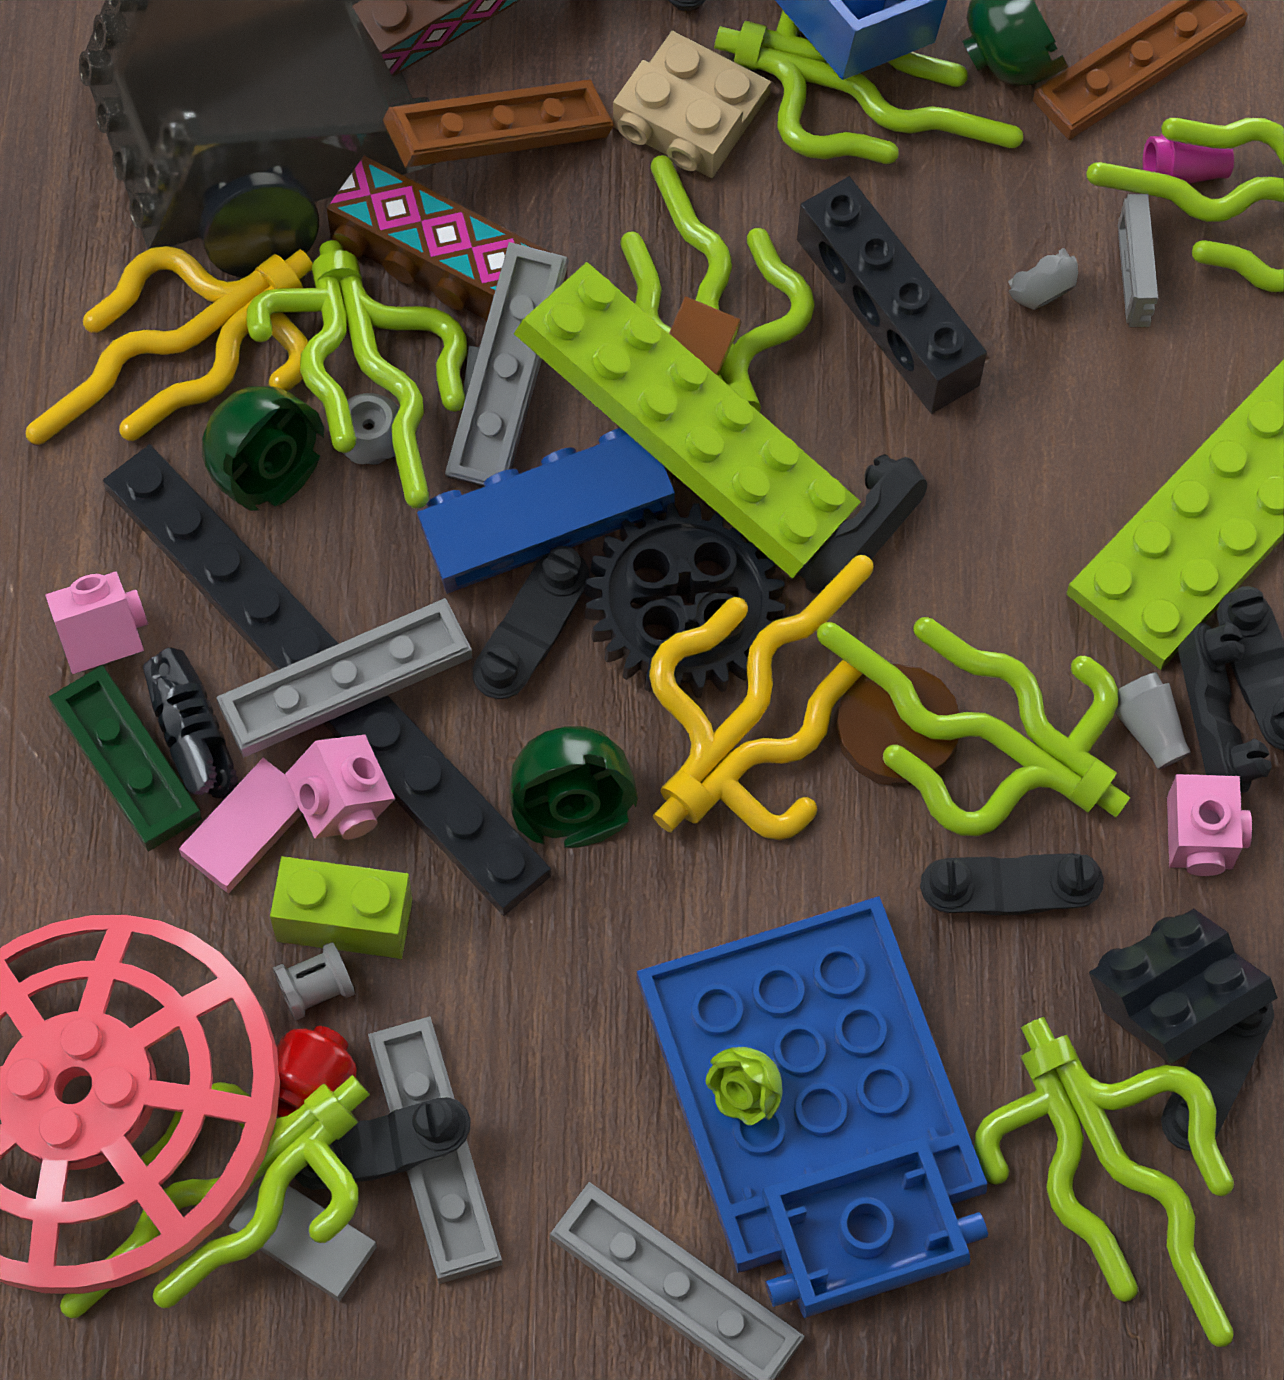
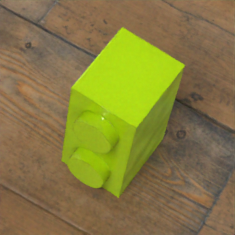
[270,856,413,959]

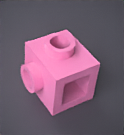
[45,571,148,674]
[285,735,395,840]
[1167,774,1252,876]

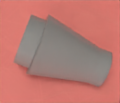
[1115,672,1191,770]

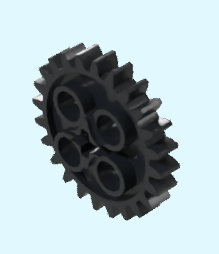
[585,503,785,698]

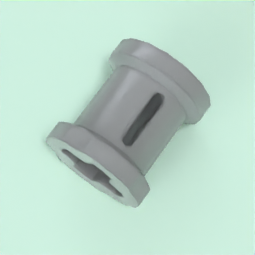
[273,942,355,1020]

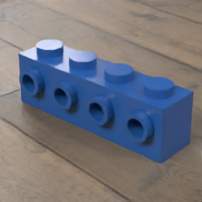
[417,428,675,594]

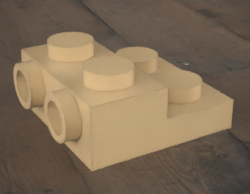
[613,31,771,178]

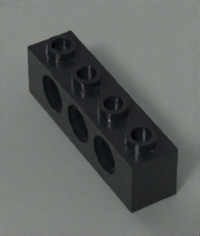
[797,176,987,414]

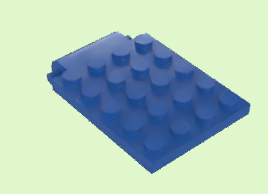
[636,896,988,1318]

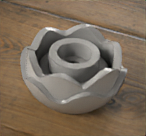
[1008,248,1078,310]
[343,393,399,465]

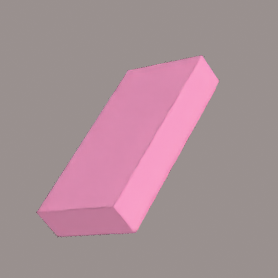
[179,758,302,894]

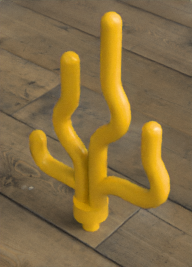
[25,246,313,445]
[649,555,874,840]

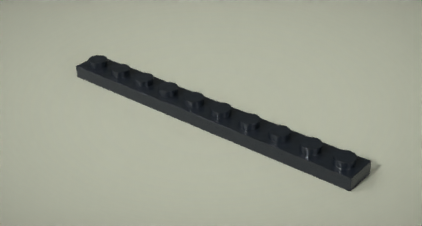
[103,444,551,916]

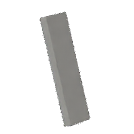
[445,242,569,487]
[216,598,472,758]
[368,1016,502,1284]
[550,1182,804,1380]

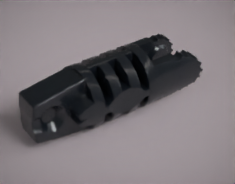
[143,647,238,799]

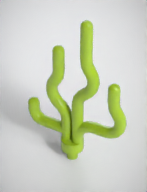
[714,10,1023,164]
[1086,118,1284,292]
[620,155,815,412]
[246,240,467,509]
[817,617,1130,836]
[974,1017,1234,1347]
[60,1075,370,1318]

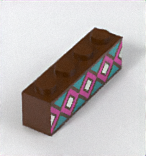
[352,0,521,77]
[326,155,568,323]

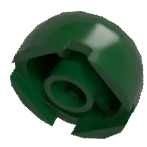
[962,0,1069,86]
[202,386,324,511]
[509,726,638,848]

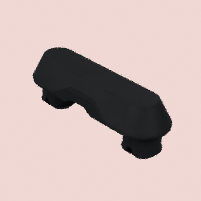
[796,454,927,594]
[473,546,589,699]
[1217,586,1284,750]
[1179,622,1272,793]
[920,853,1104,916]
[1161,1003,1274,1151]
[295,1097,471,1190]

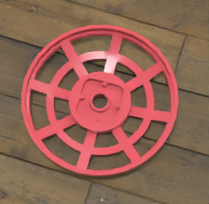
[0,915,280,1294]

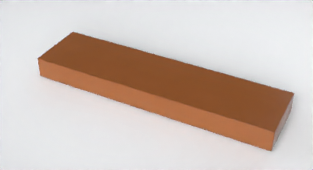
[1033,0,1248,140]
[383,79,614,168]

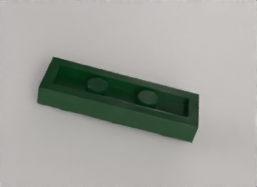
[48,665,202,852]

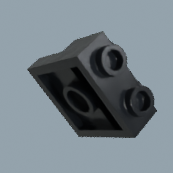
[1089,908,1278,1064]

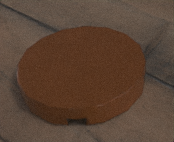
[836,664,960,786]

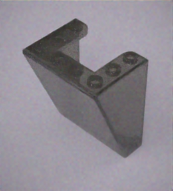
[79,0,436,249]

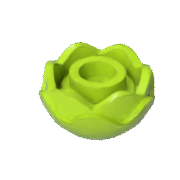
[705,1047,783,1125]

